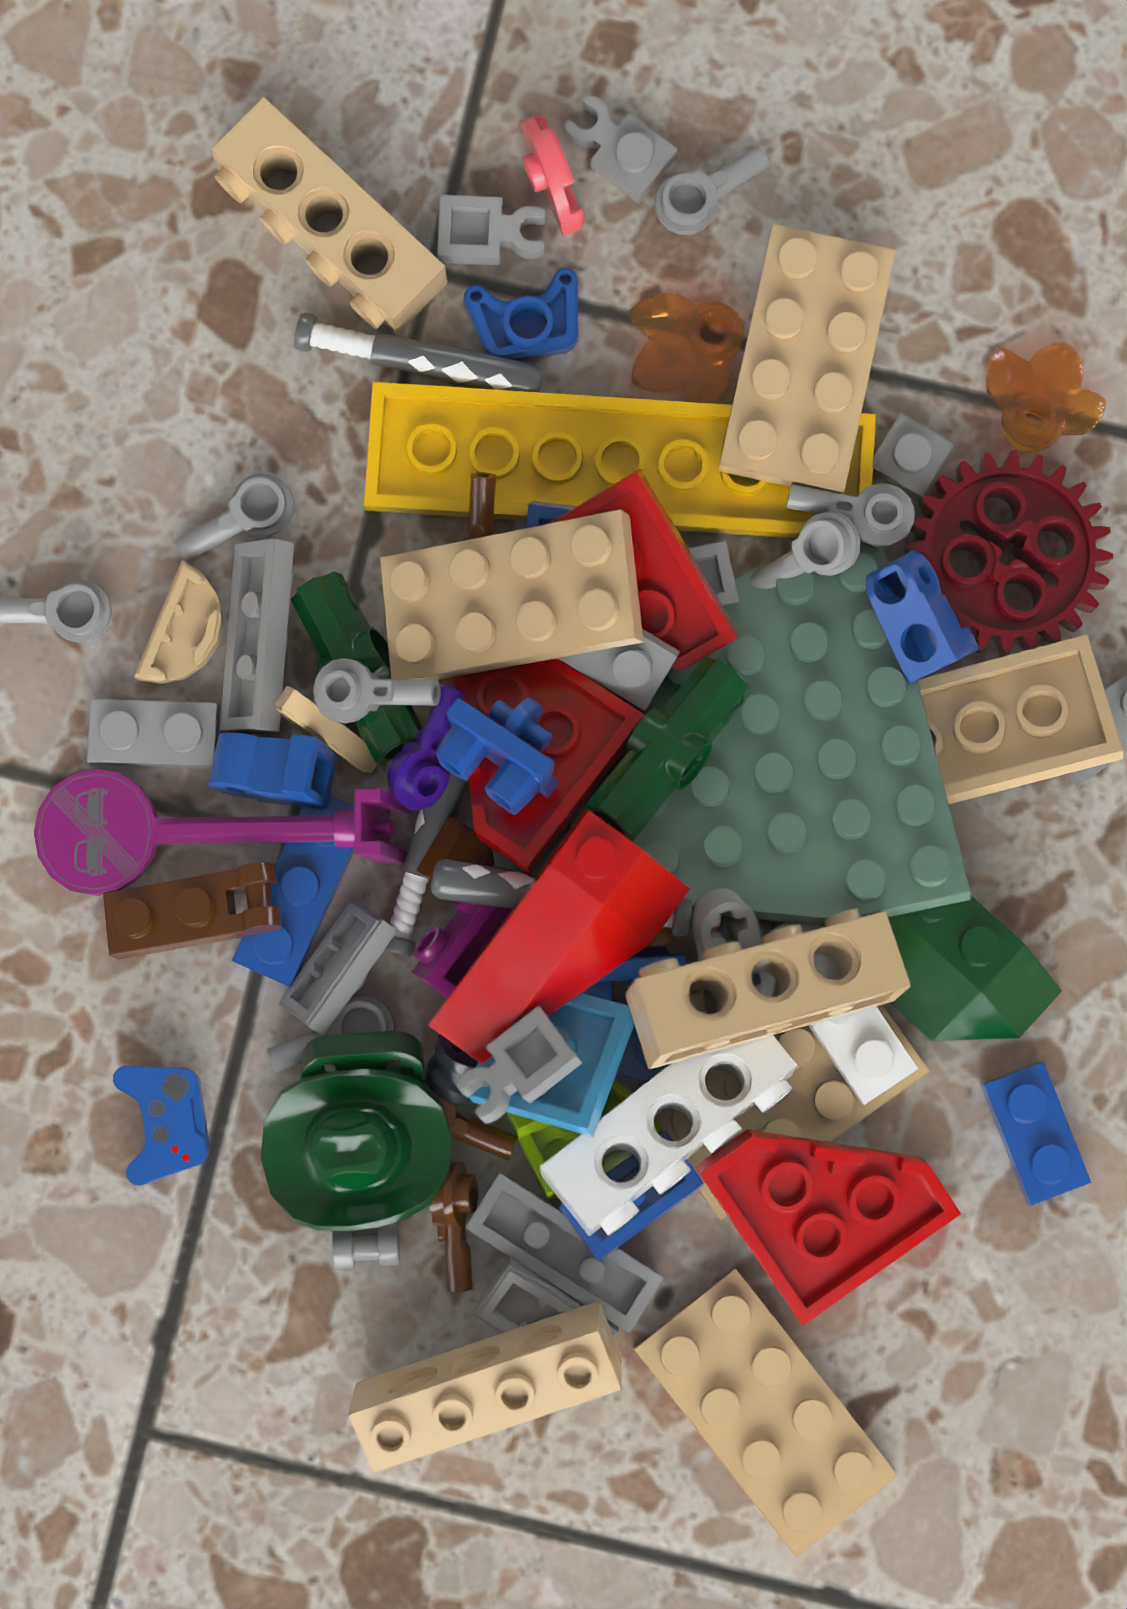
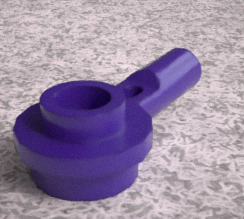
[387,683,466,810]

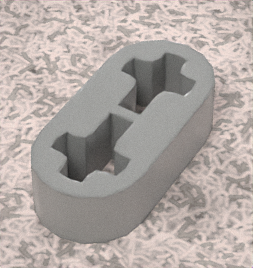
[691,888,770,996]

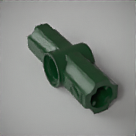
[290,571,423,764]
[587,656,750,842]

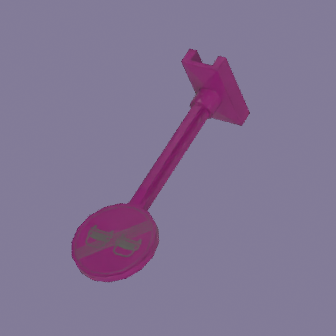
[34,769,409,896]

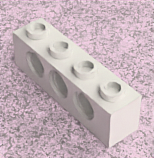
[540,1035,797,1236]

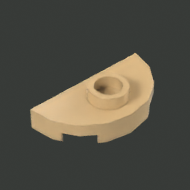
[134,560,224,684]
[274,686,378,773]

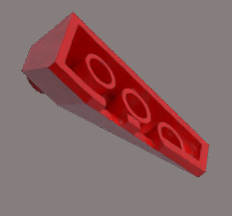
[428,811,690,1064]

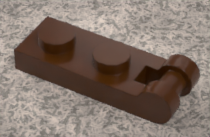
[103,862,282,959]

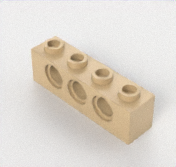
[211,96,448,336]
[625,908,911,1069]
[348,1301,622,1473]

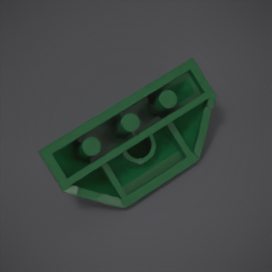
[888,895,1062,1041]

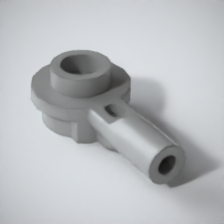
[655,146,770,235]
[174,473,294,562]
[786,483,915,547]
[750,511,860,589]
[0,580,113,644]
[313,658,441,723]
[267,995,394,1073]

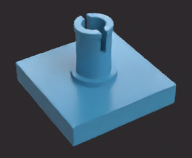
[468,993,634,1137]

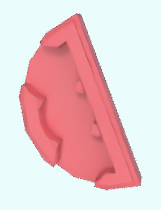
[519,113,584,236]

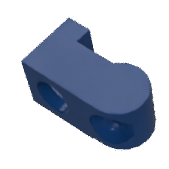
[866,550,979,684]
[208,733,338,809]

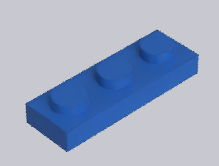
[232,787,355,987]

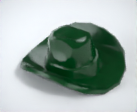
[261,1069,453,1231]

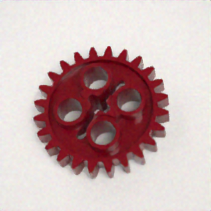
[904,450,1113,657]

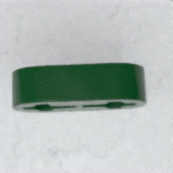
[301,1031,424,1082]

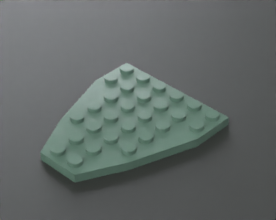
[492,543,971,926]

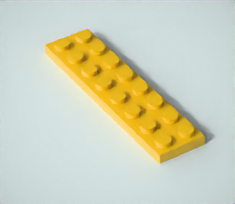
[364,382,876,543]

